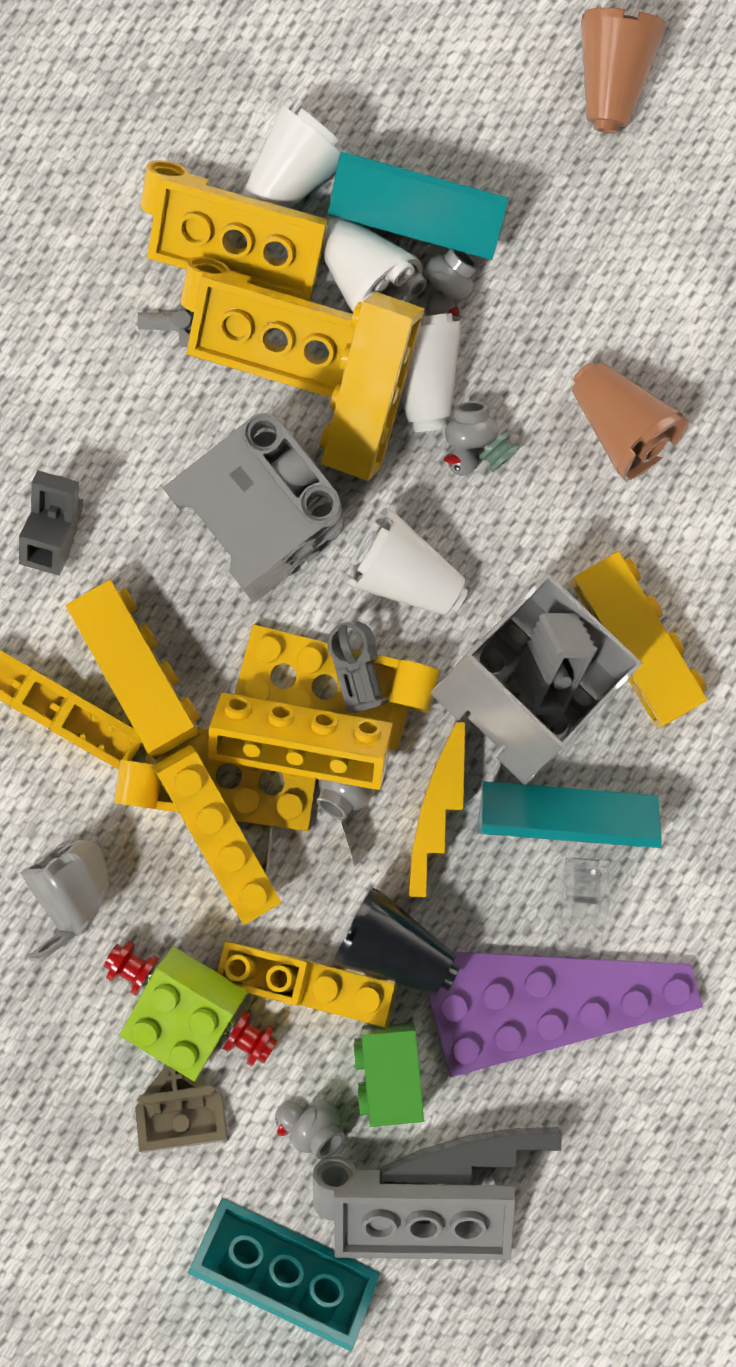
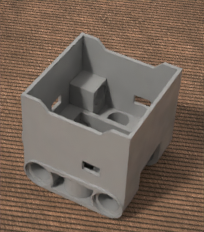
[162,413,344,603]
[430,573,643,785]

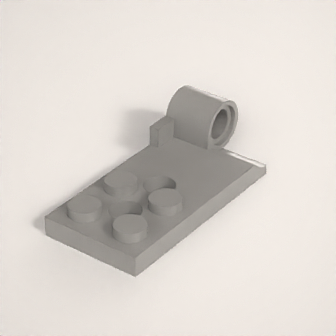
[313,1156,515,1260]

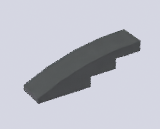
[382,1127,562,1185]

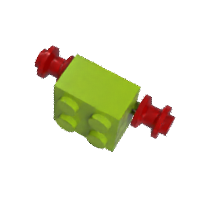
[103,941,278,1082]

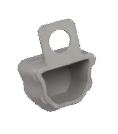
[20,840,110,962]

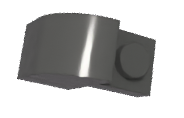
[19,470,83,576]

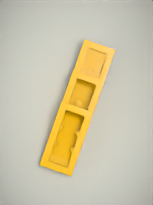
[0,650,142,770]
[408,722,465,897]

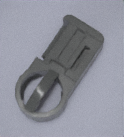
[327,621,389,713]

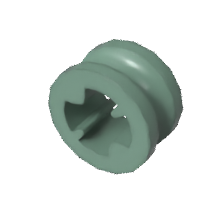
[479,431,521,473]

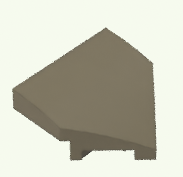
[135,1064,228,1153]

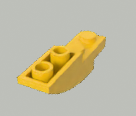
[217,941,398,1028]

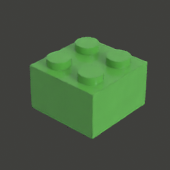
[354,1022,424,1127]

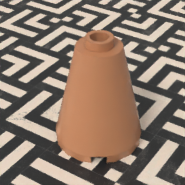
[581,8,666,134]
[572,362,689,480]

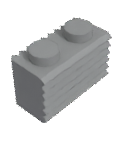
[511,613,598,715]

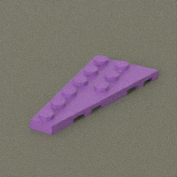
[427,951,703,1078]

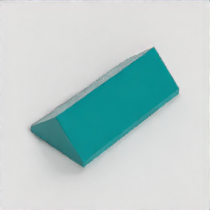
[327,151,509,260]
[477,781,662,848]
[188,1198,380,1351]

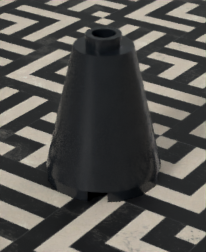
[332,887,460,995]

